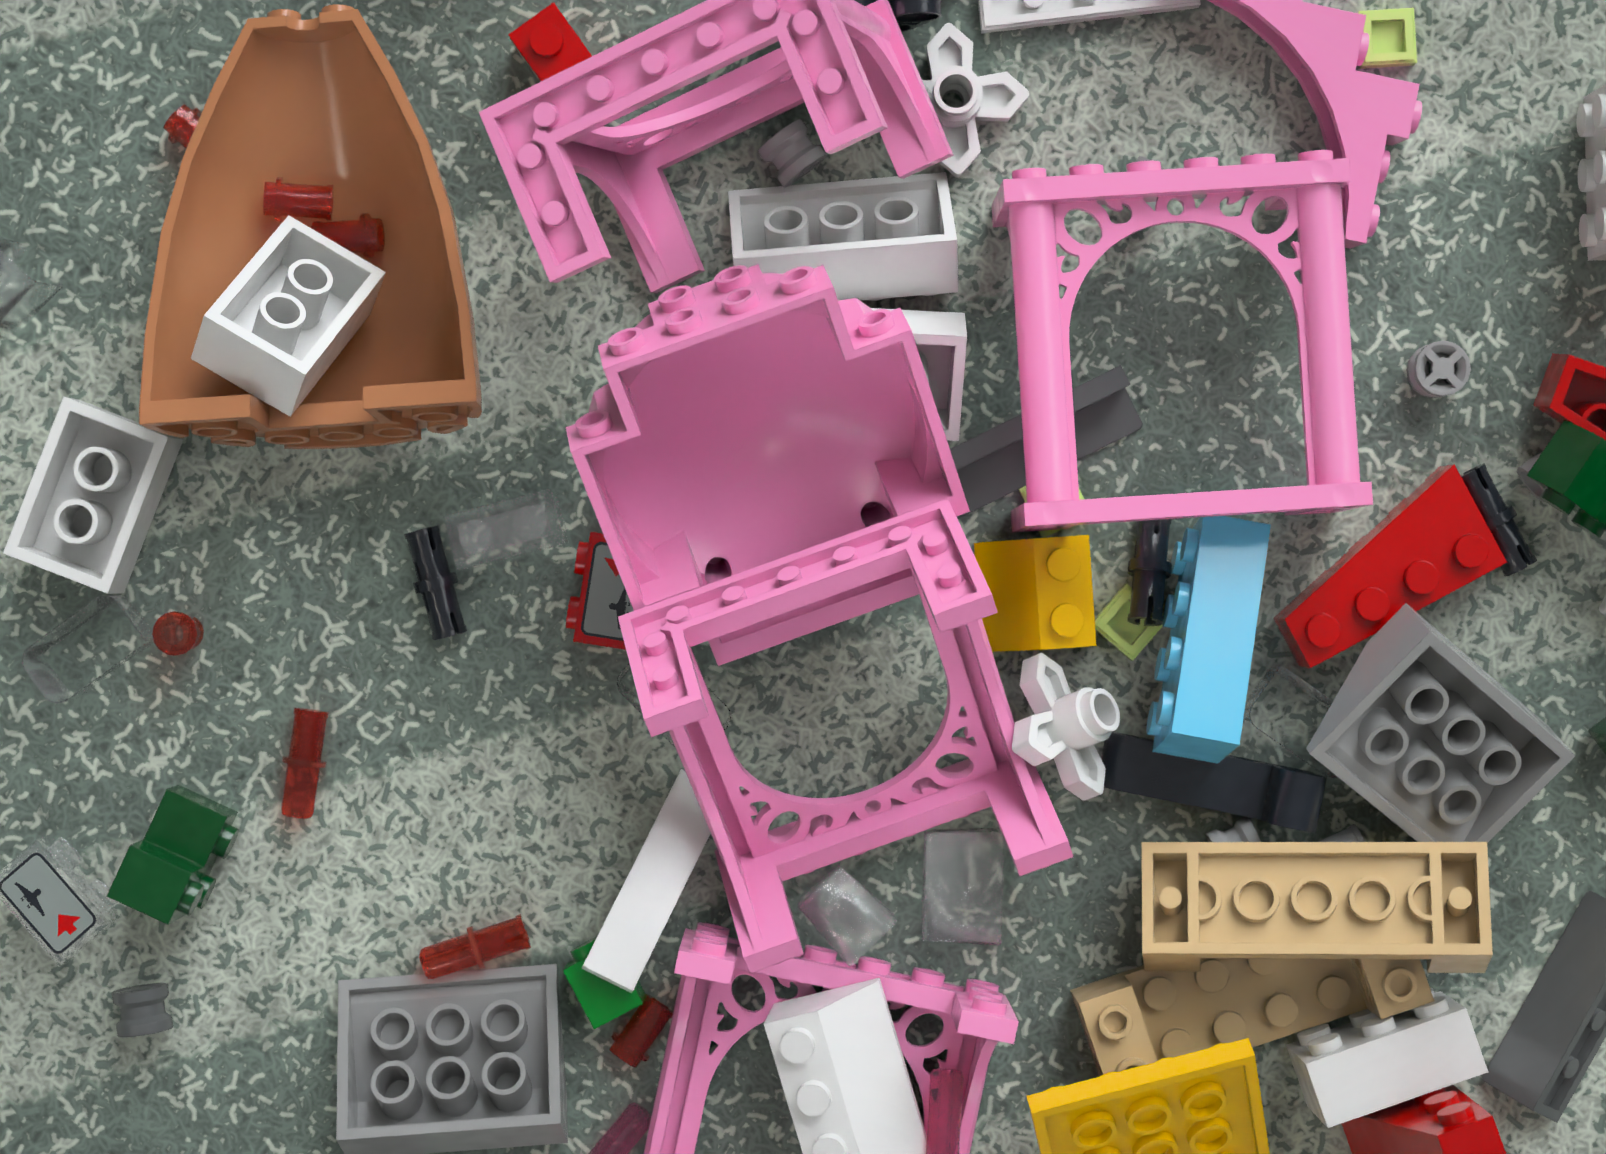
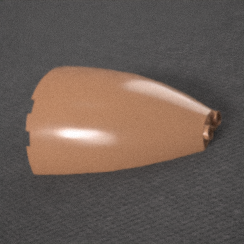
[139,4,482,449]

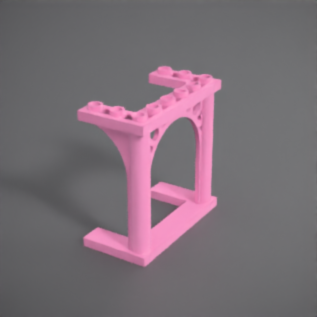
[479,0,954,293]
[991,150,1373,533]
[618,498,1073,973]
[644,922,1019,1154]

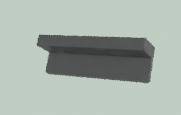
[950,365,1143,519]
[1483,891,1606,1123]

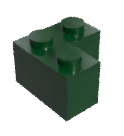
[1527,420,1606,539]
[106,785,239,925]

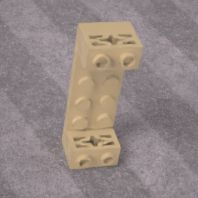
[1141,842,1493,973]
[1070,958,1434,1077]

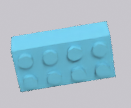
[1146,516,1271,764]

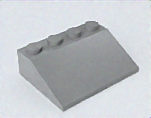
[1306,603,1575,843]
[336,964,568,1154]

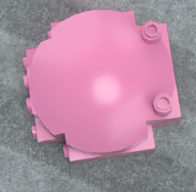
[566,264,970,666]

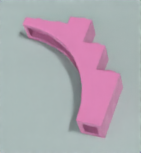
[1207,0,1422,249]

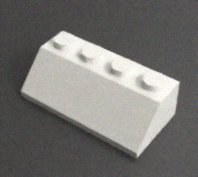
[728,172,958,301]
[764,978,932,1154]

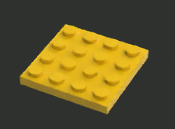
[1026,1038,1270,1154]

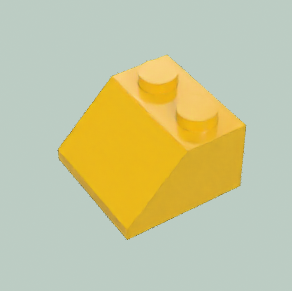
[973,535,1097,652]

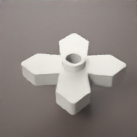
[922,23,1029,177]
[1012,653,1120,801]

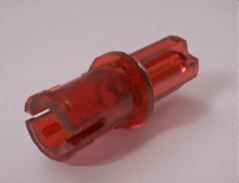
[281,708,329,819]
[419,914,532,979]

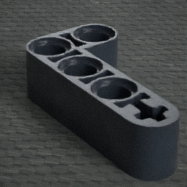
[1101,732,1327,833]

